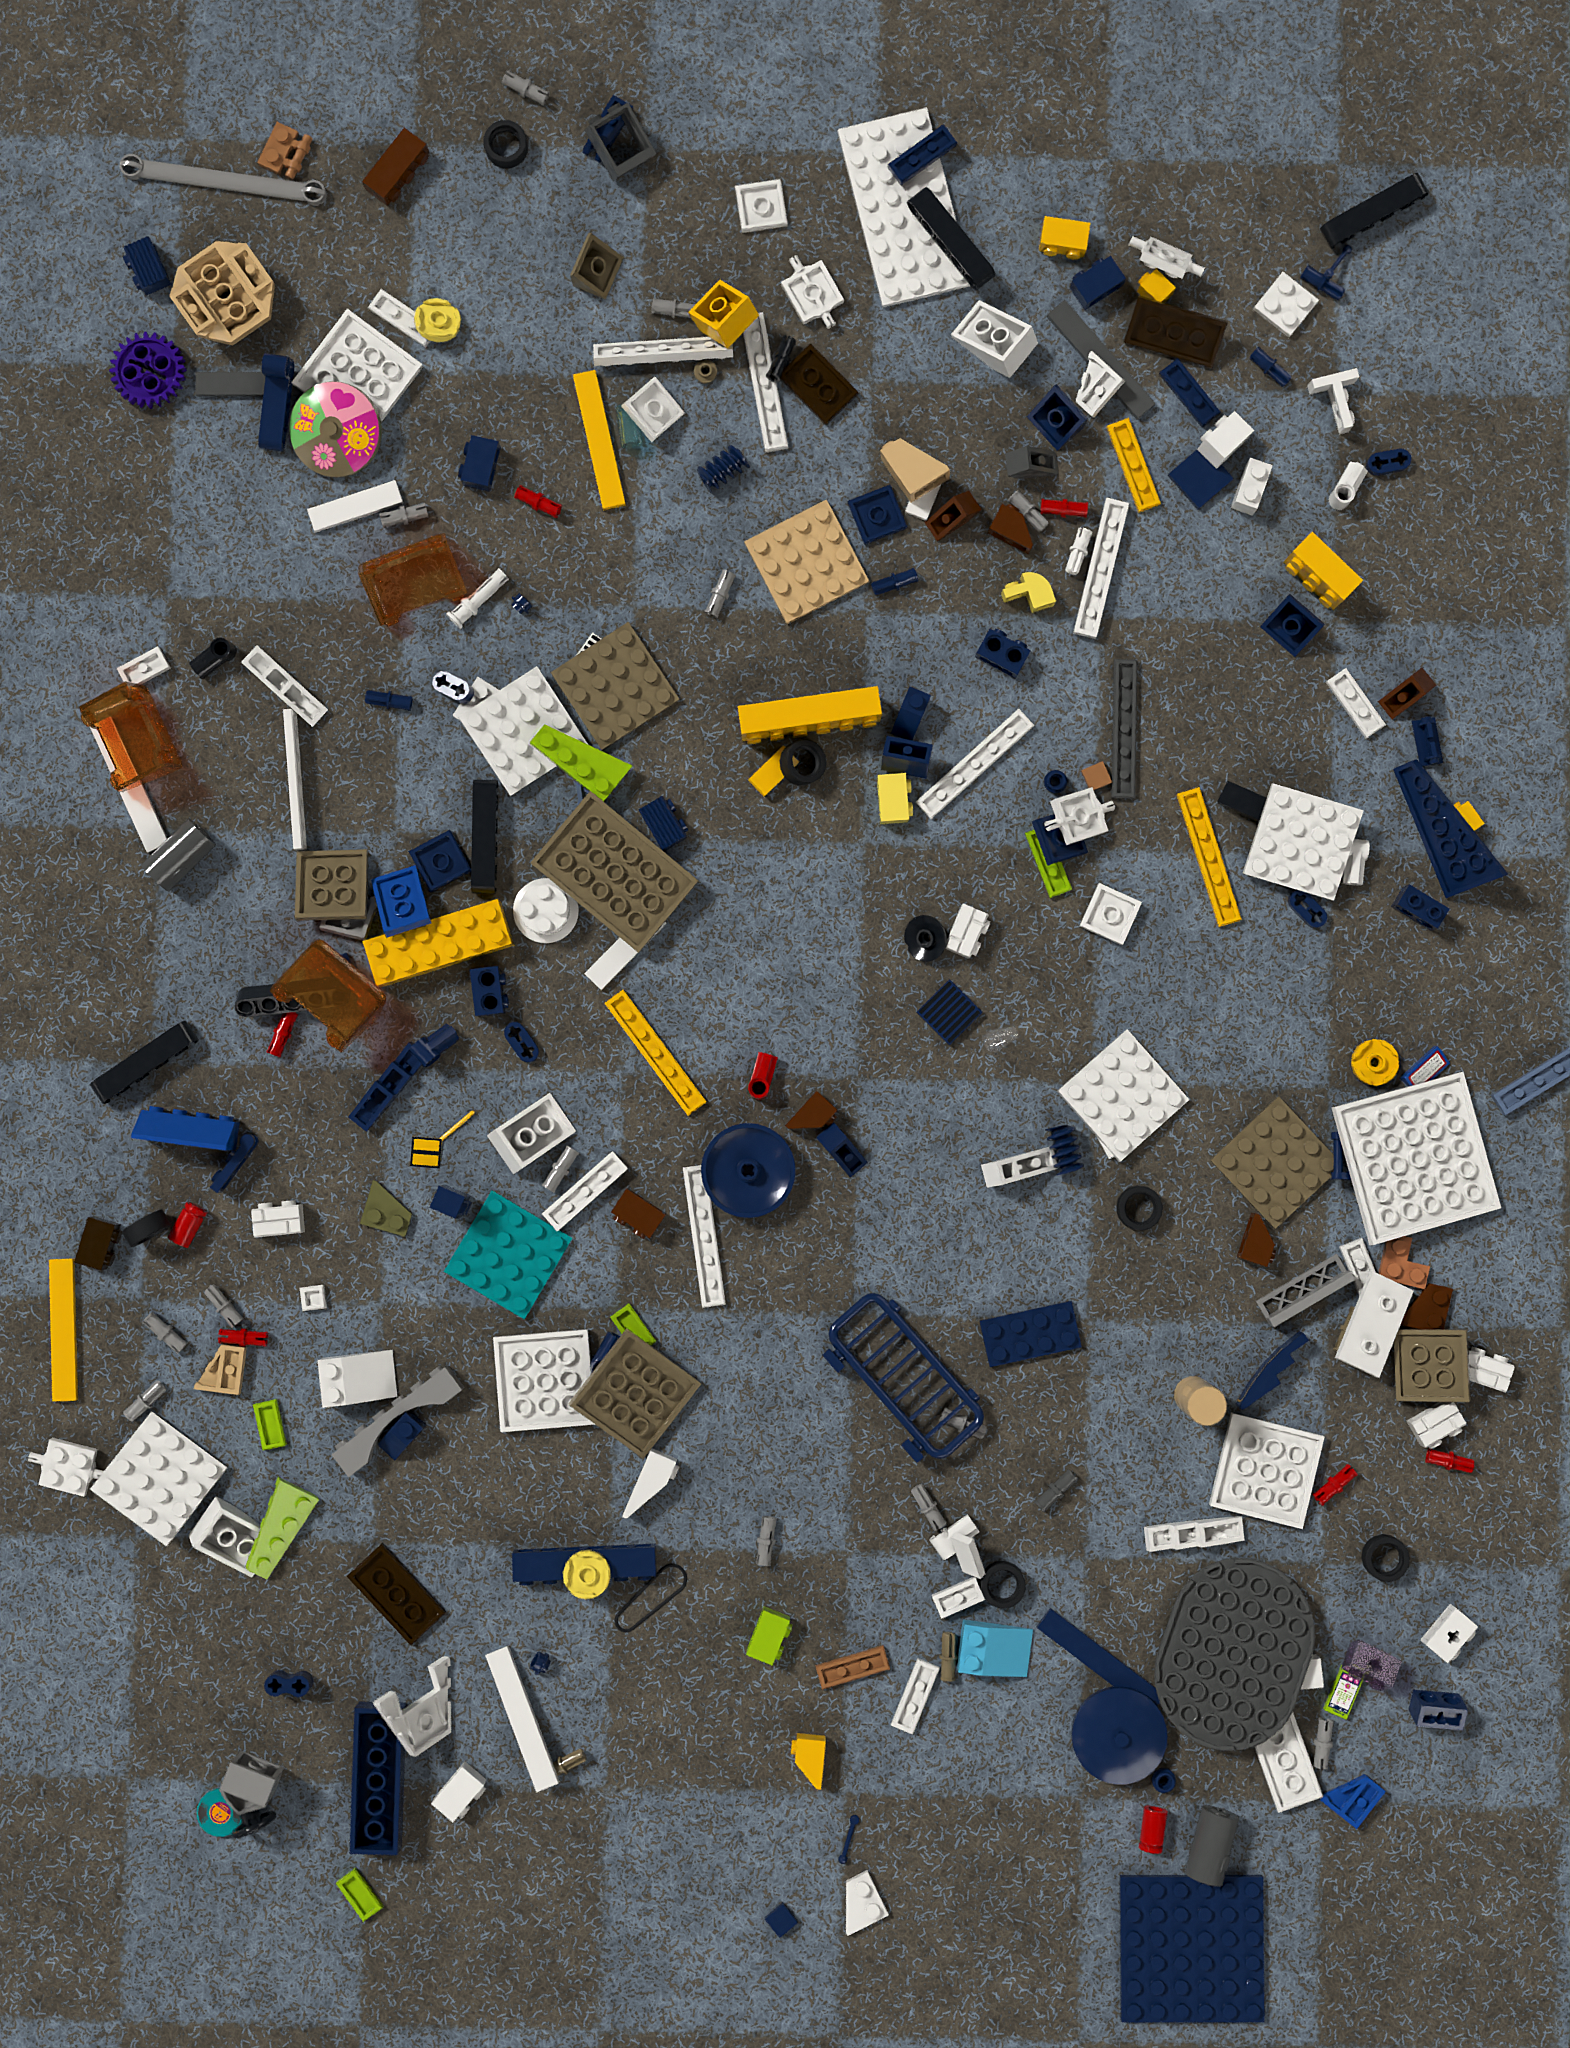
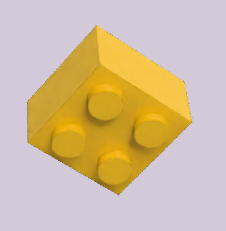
[688,280,759,348]

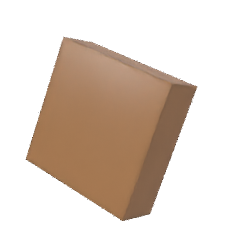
[1081,761,1112,791]

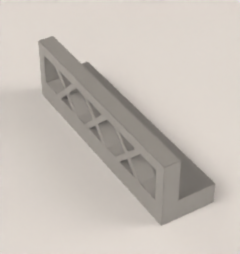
[1256,1254,1355,1327]

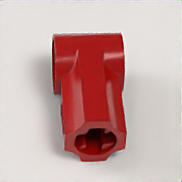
[748,1052,778,1100]

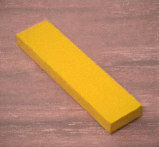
[1106,418,1161,513]

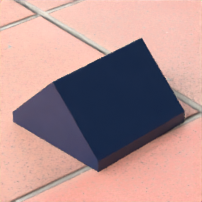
[1027,384,1088,451]
[1260,594,1325,657]

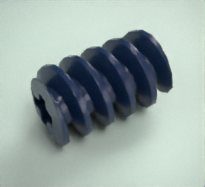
[697,445,750,494]
[1045,1124,1084,1175]

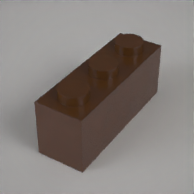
[362,127,429,206]

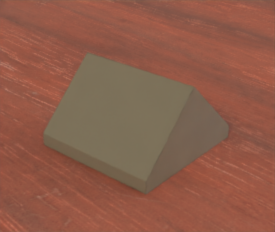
[570,233,624,299]

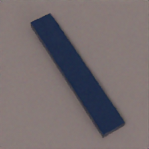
[1036,1608,1160,1706]

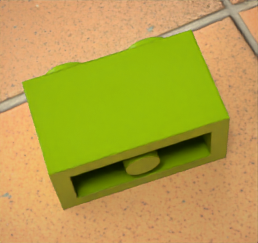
[746,1606,793,1666]

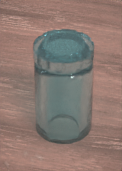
[616,404,644,449]

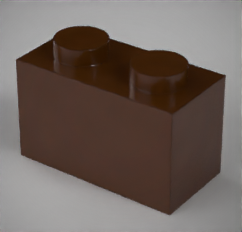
[611,1188,666,1239]

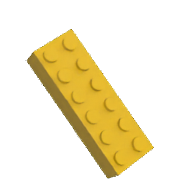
[738,686,882,744]
[362,899,514,988]

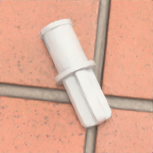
[1066,528,1092,575]

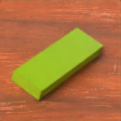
[1024,830,1072,898]

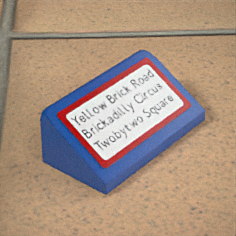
[1400,1046,1450,1086]

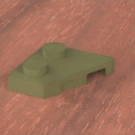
[360,1180,413,1237]

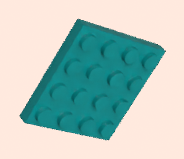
[443,1190,573,1319]

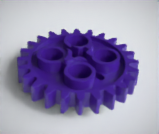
[109,331,187,409]

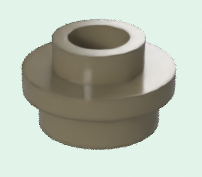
[694,360,717,384]

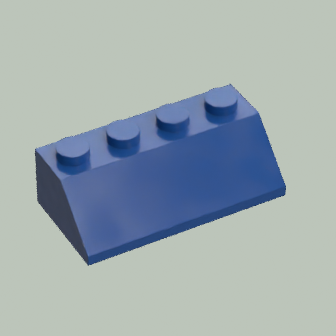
[131,1106,240,1150]

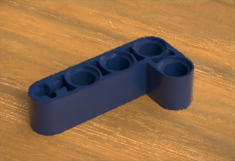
[258,353,295,452]

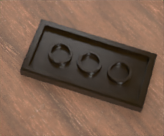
[1124,295,1228,368]
[347,1543,446,1646]

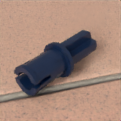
[1300,265,1345,300]
[1249,347,1292,387]
[871,568,918,595]
[365,690,413,711]

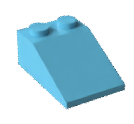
[956,1619,1033,1677]

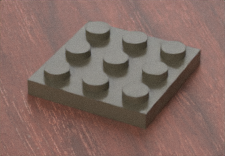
[295,849,368,921]
[1394,1329,1470,1402]

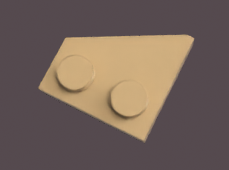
[194,1344,247,1395]

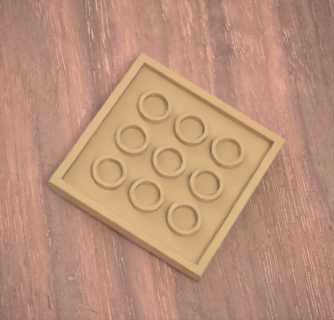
[744,499,869,624]

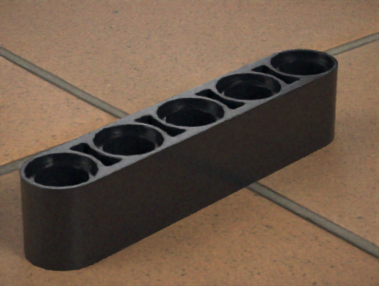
[1320,172,1430,249]
[907,187,996,291]
[471,780,498,894]
[234,977,352,1017]
[90,1020,199,1104]

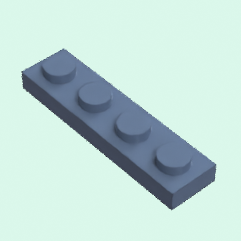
[1491,1046,1570,1115]

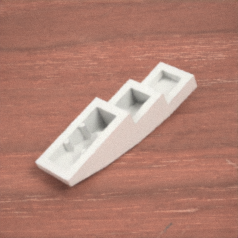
[241,645,328,727]
[1144,1516,1244,1552]

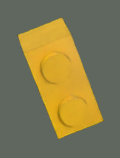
[1038,216,1090,260]

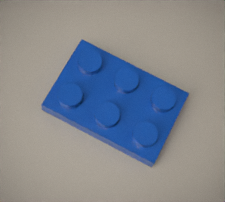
[371,865,431,938]

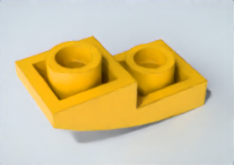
[748,745,799,797]

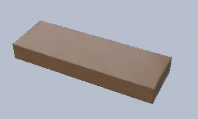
[815,1645,890,1689]

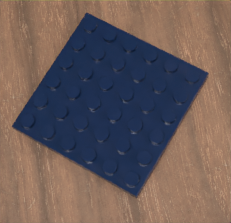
[1119,1875,1265,2023]

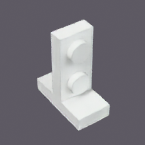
[1307,368,1359,434]

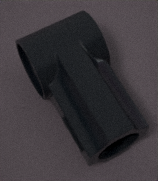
[189,637,237,679]

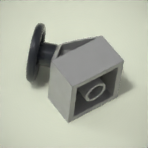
[220,1751,285,1839]

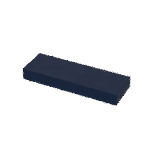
[887,124,957,185]
[1159,358,1221,428]

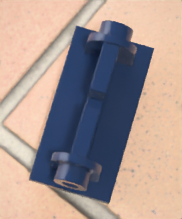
[1411,716,1443,766]

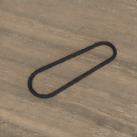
[614,1564,687,1633]

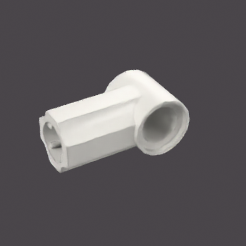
[1329,461,1368,510]
[1341,839,1370,886]
[929,1514,979,1560]

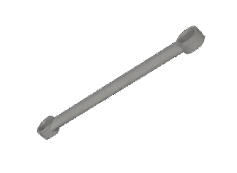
[119,154,327,206]

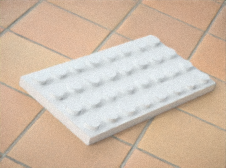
[838,108,970,308]

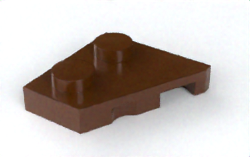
[1400,1283,1453,1329]

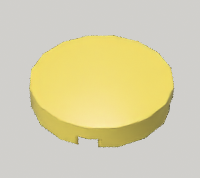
[414,298,461,342]
[563,1550,611,1599]

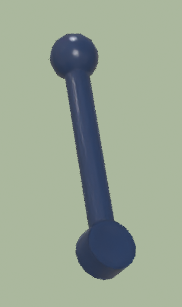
[1324,245,1352,279]
[838,1815,859,1864]

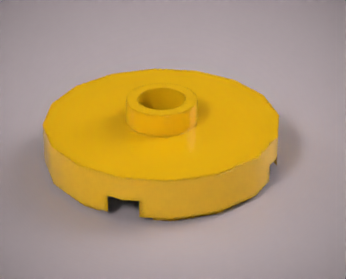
[1351,1039,1399,1086]

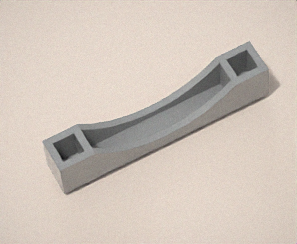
[332,1365,465,1477]

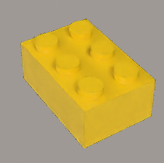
[1284,532,1363,610]

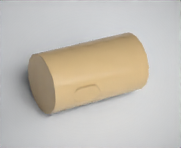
[1174,1376,1227,1425]

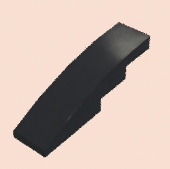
[1217,781,1267,823]

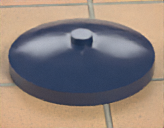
[701,1123,795,1218]
[1071,1686,1168,1785]

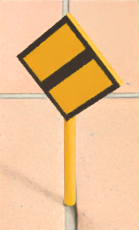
[410,1111,475,1169]

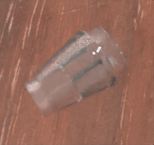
[982,1026,1019,1053]

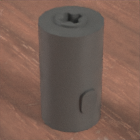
[141,818,216,892]
[1185,1805,1239,1886]

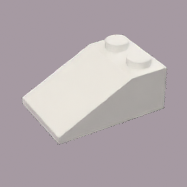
[951,300,1038,378]
[487,1093,576,1174]
[317,1350,398,1408]
[188,1496,261,1577]

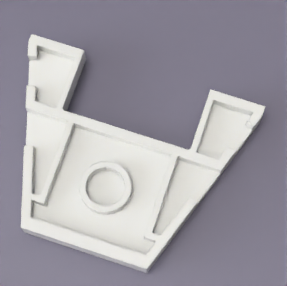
[374,1656,451,1757]

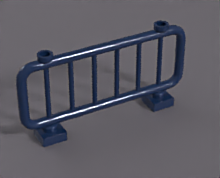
[822,1293,984,1463]

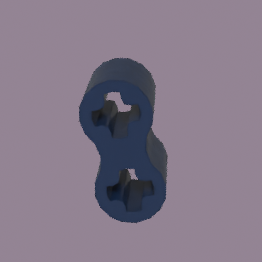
[264,1670,314,1697]

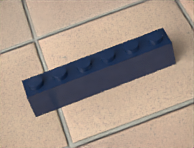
[512,1543,657,1585]

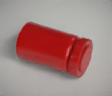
[167,1202,208,1248]
[1139,1805,1168,1854]

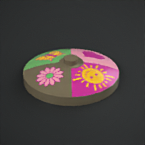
[289,381,382,477]

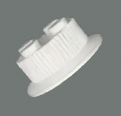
[513,878,579,943]

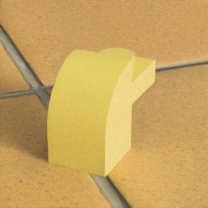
[1001,572,1056,613]

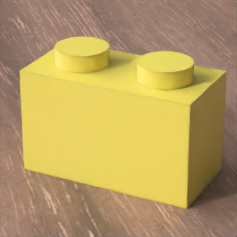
[877,773,913,824]

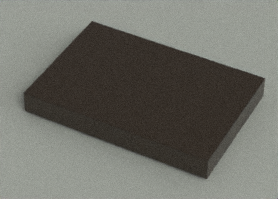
[781,343,859,426]

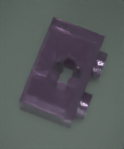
[1341,1640,1402,1691]

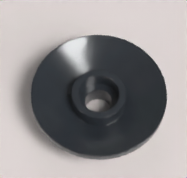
[904,915,947,962]

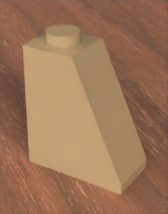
[880,438,950,503]

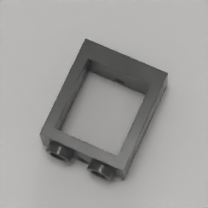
[584,103,657,181]

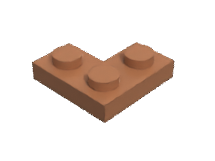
[1378,1236,1430,1289]

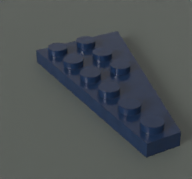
[1393,759,1508,898]

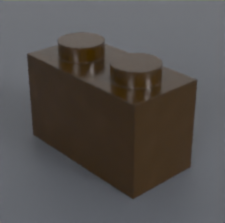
[74,1216,122,1270]

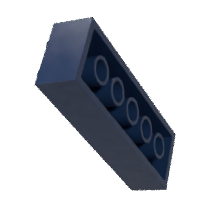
[349,1701,407,1855]

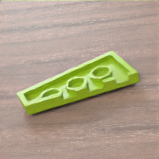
[530,724,632,802]
[245,1477,319,1579]

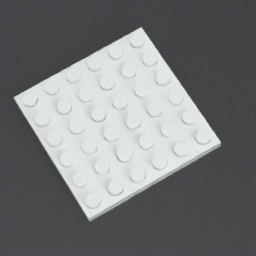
[1332,1072,1501,1245]

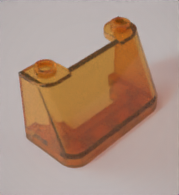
[358,533,468,627]
[79,681,182,792]
[270,939,386,1052]

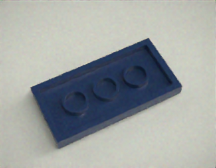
[979,1301,1082,1367]

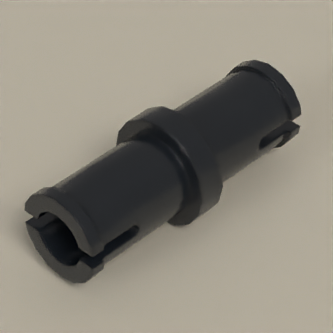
[766,335,796,383]

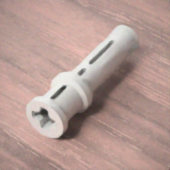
[446,568,509,629]

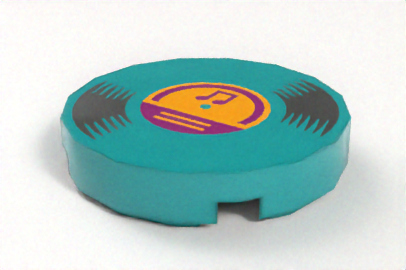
[197,1788,242,1837]

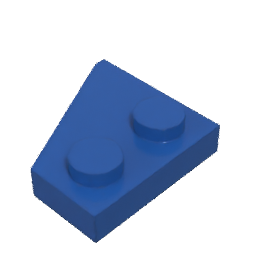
[1319,1774,1386,1829]

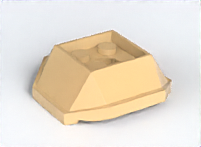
[169,241,275,346]

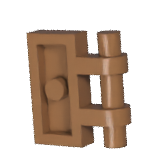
[257,122,313,180]

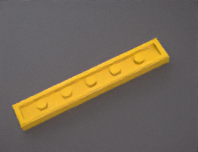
[573,370,626,510]
[1176,787,1242,927]
[604,990,706,1116]
[49,1258,78,1402]

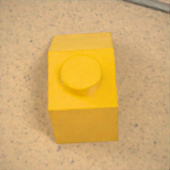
[791,1733,826,1790]

